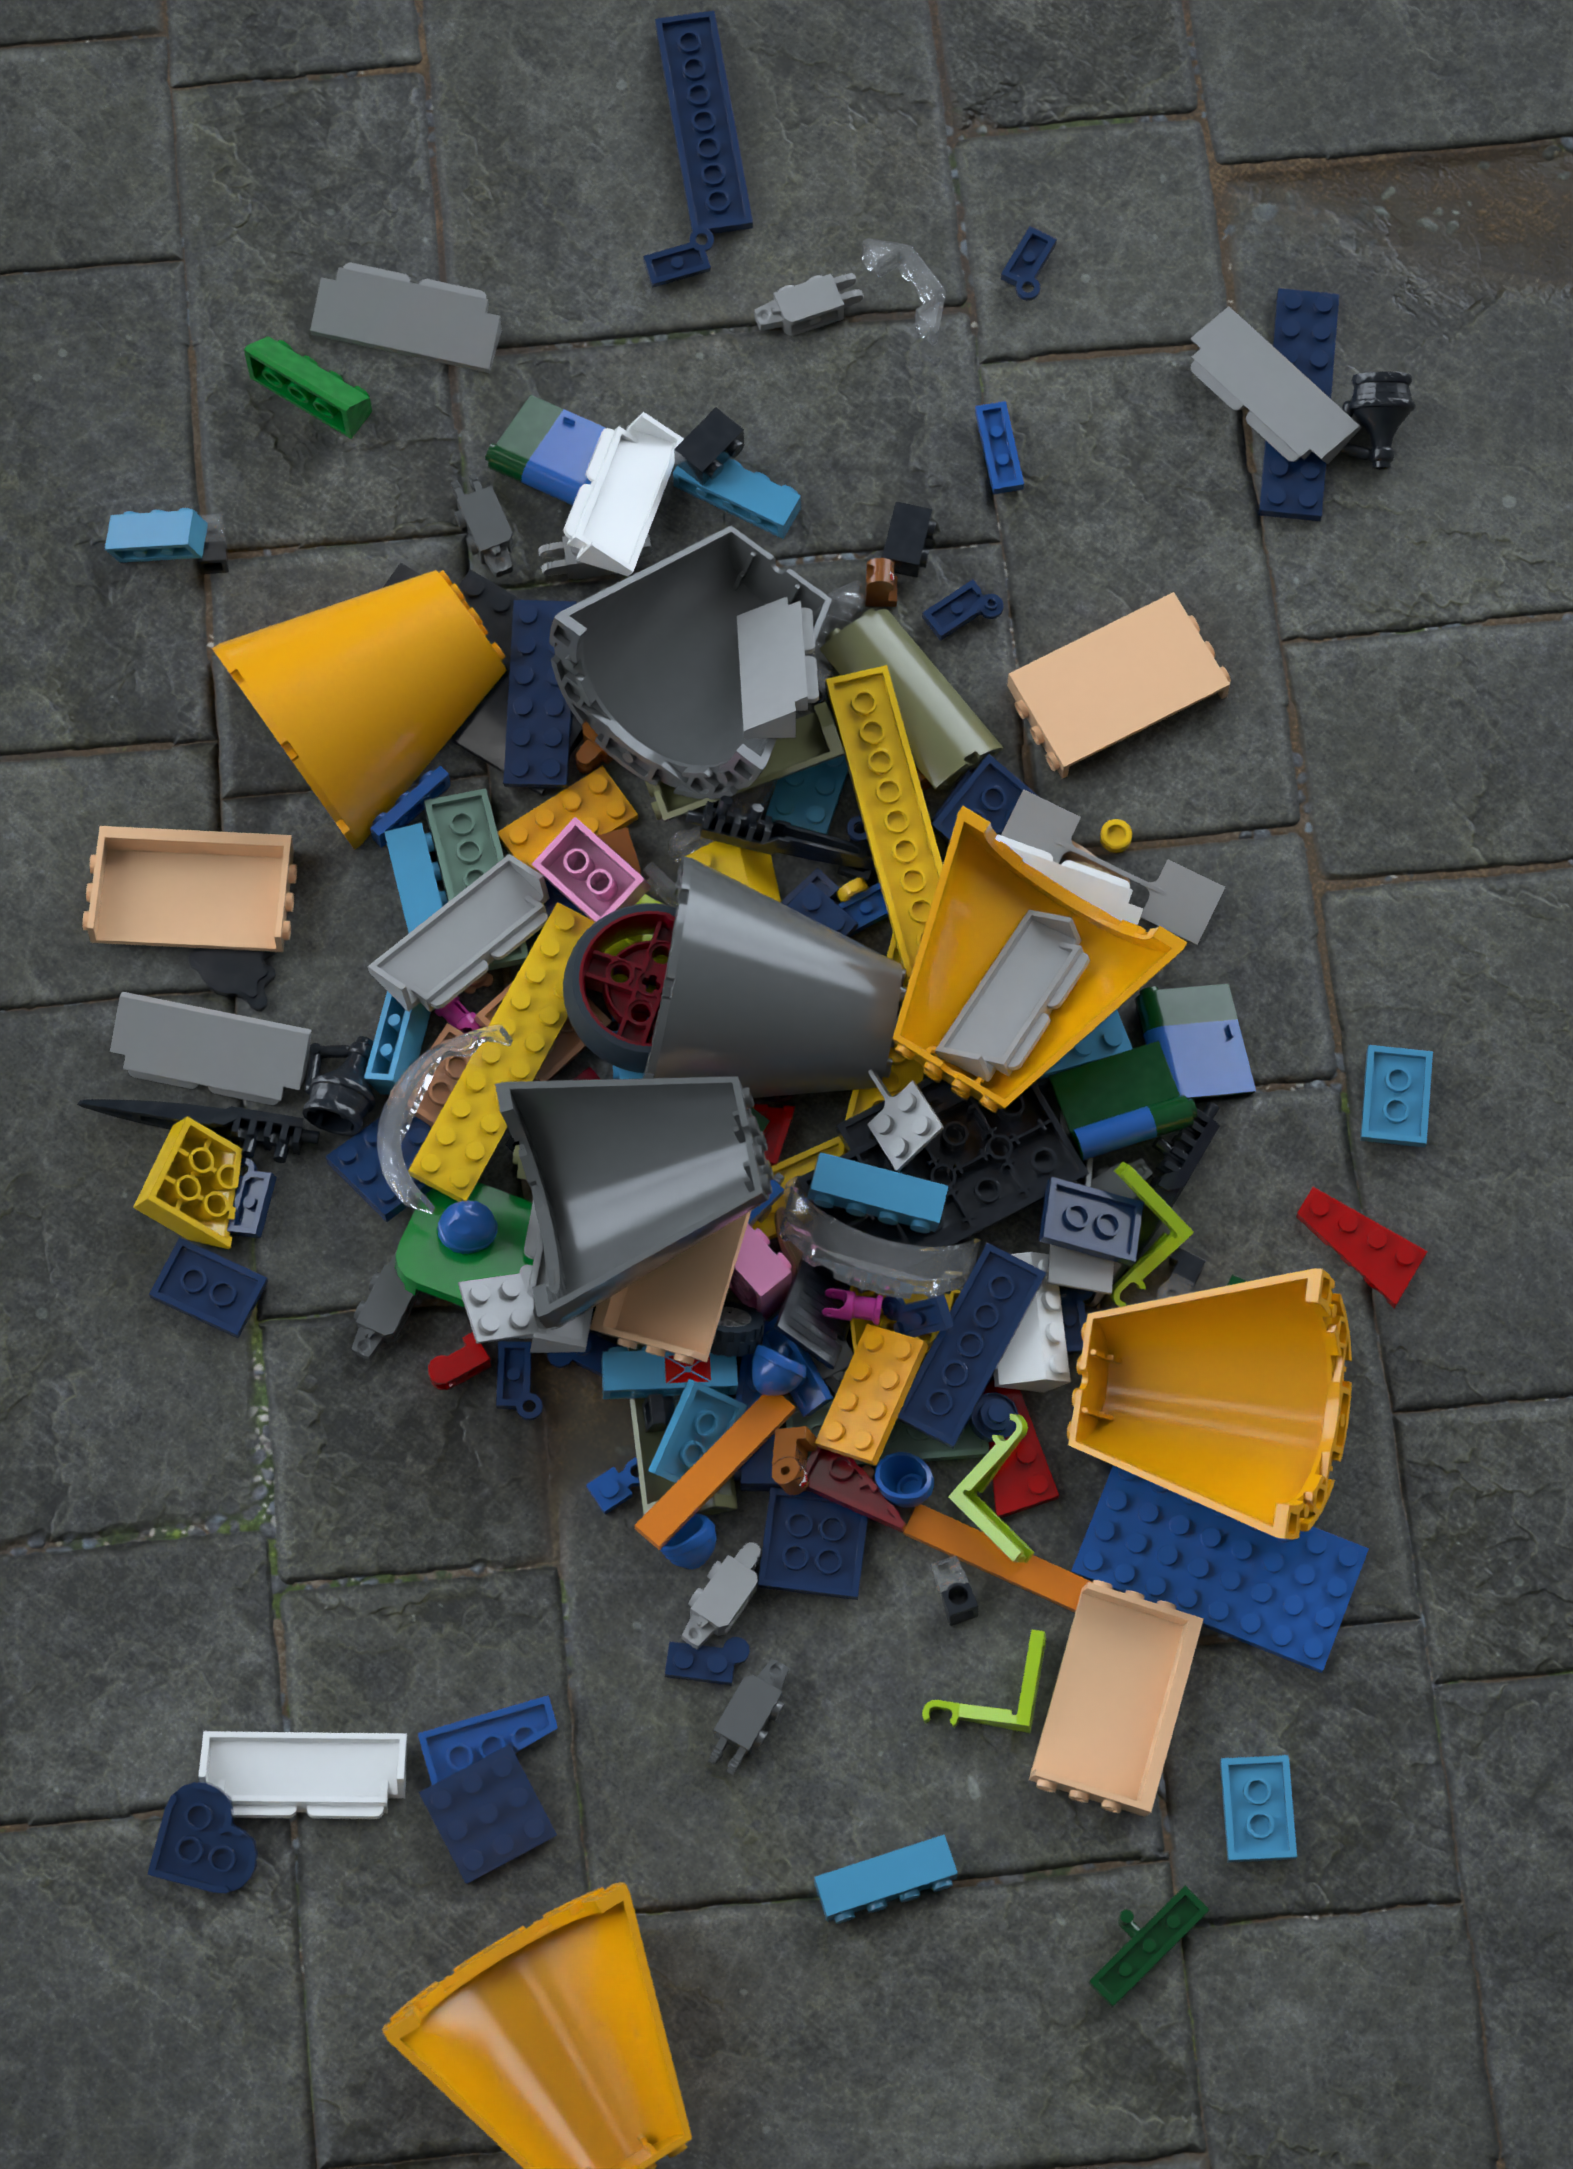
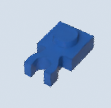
[586,1457,640,1514]

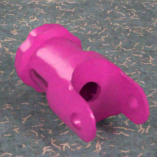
[435,996,485,1042]
[822,1288,883,1325]

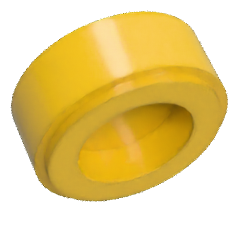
[1100,819,1132,853]
[836,877,869,902]

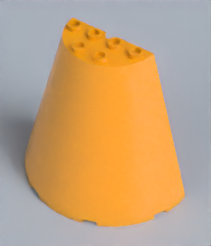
[212,570,507,850]
[893,806,1188,1113]
[1067,1268,1352,1540]
[382,1882,692,2169]

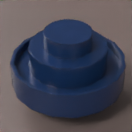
[969,1393,1018,1442]

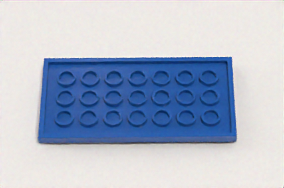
[1071,1465,1369,1674]

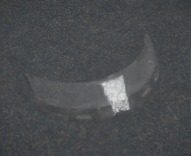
[377,1025,513,1214]
[779,1186,981,1299]

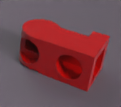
[428,1332,491,1390]

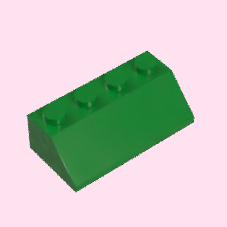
[244,336,372,439]

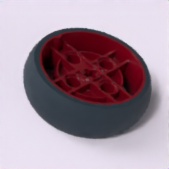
[563,903,677,1073]

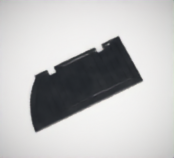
[774,1223,852,1369]

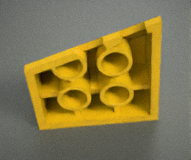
[680,841,781,902]
[133,1116,242,1249]

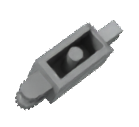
[754,273,864,336]

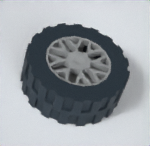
[710,1301,765,1357]

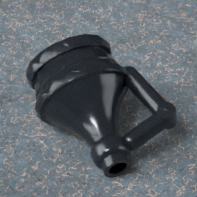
[1338,371,1416,470]
[302,1036,376,1135]

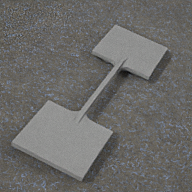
[1001,789,1225,945]
[867,1069,944,1172]
[1047,1110,1114,1295]
[458,1273,539,1344]

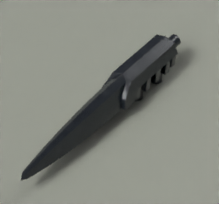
[685,795,876,870]
[77,1099,320,1163]
[1089,1102,1220,1307]

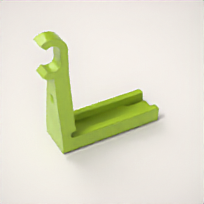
[1110,1162,1194,1307]
[948,1414,1035,1563]
[922,1629,1046,1733]

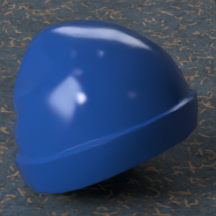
[437,1200,497,1254]
[752,1345,806,1396]
[875,1452,934,1508]
[660,1514,717,1570]

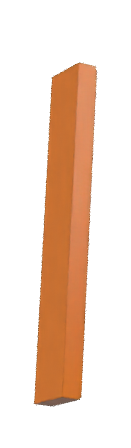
[635,1395,796,1551]
[903,1504,1093,1613]

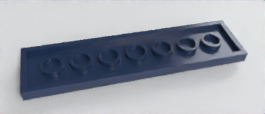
[655,11,753,236]
[1258,288,1339,521]

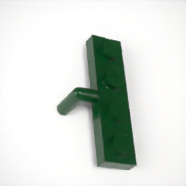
[1088,1885,1210,2008]

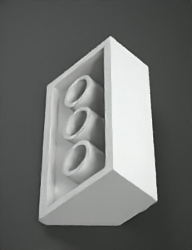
[994,1252,1071,1392]

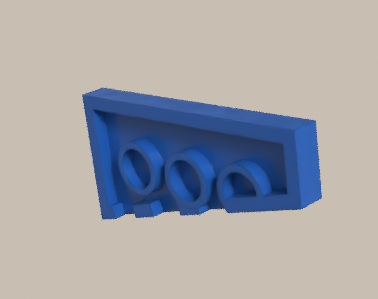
[418,1695,558,1785]

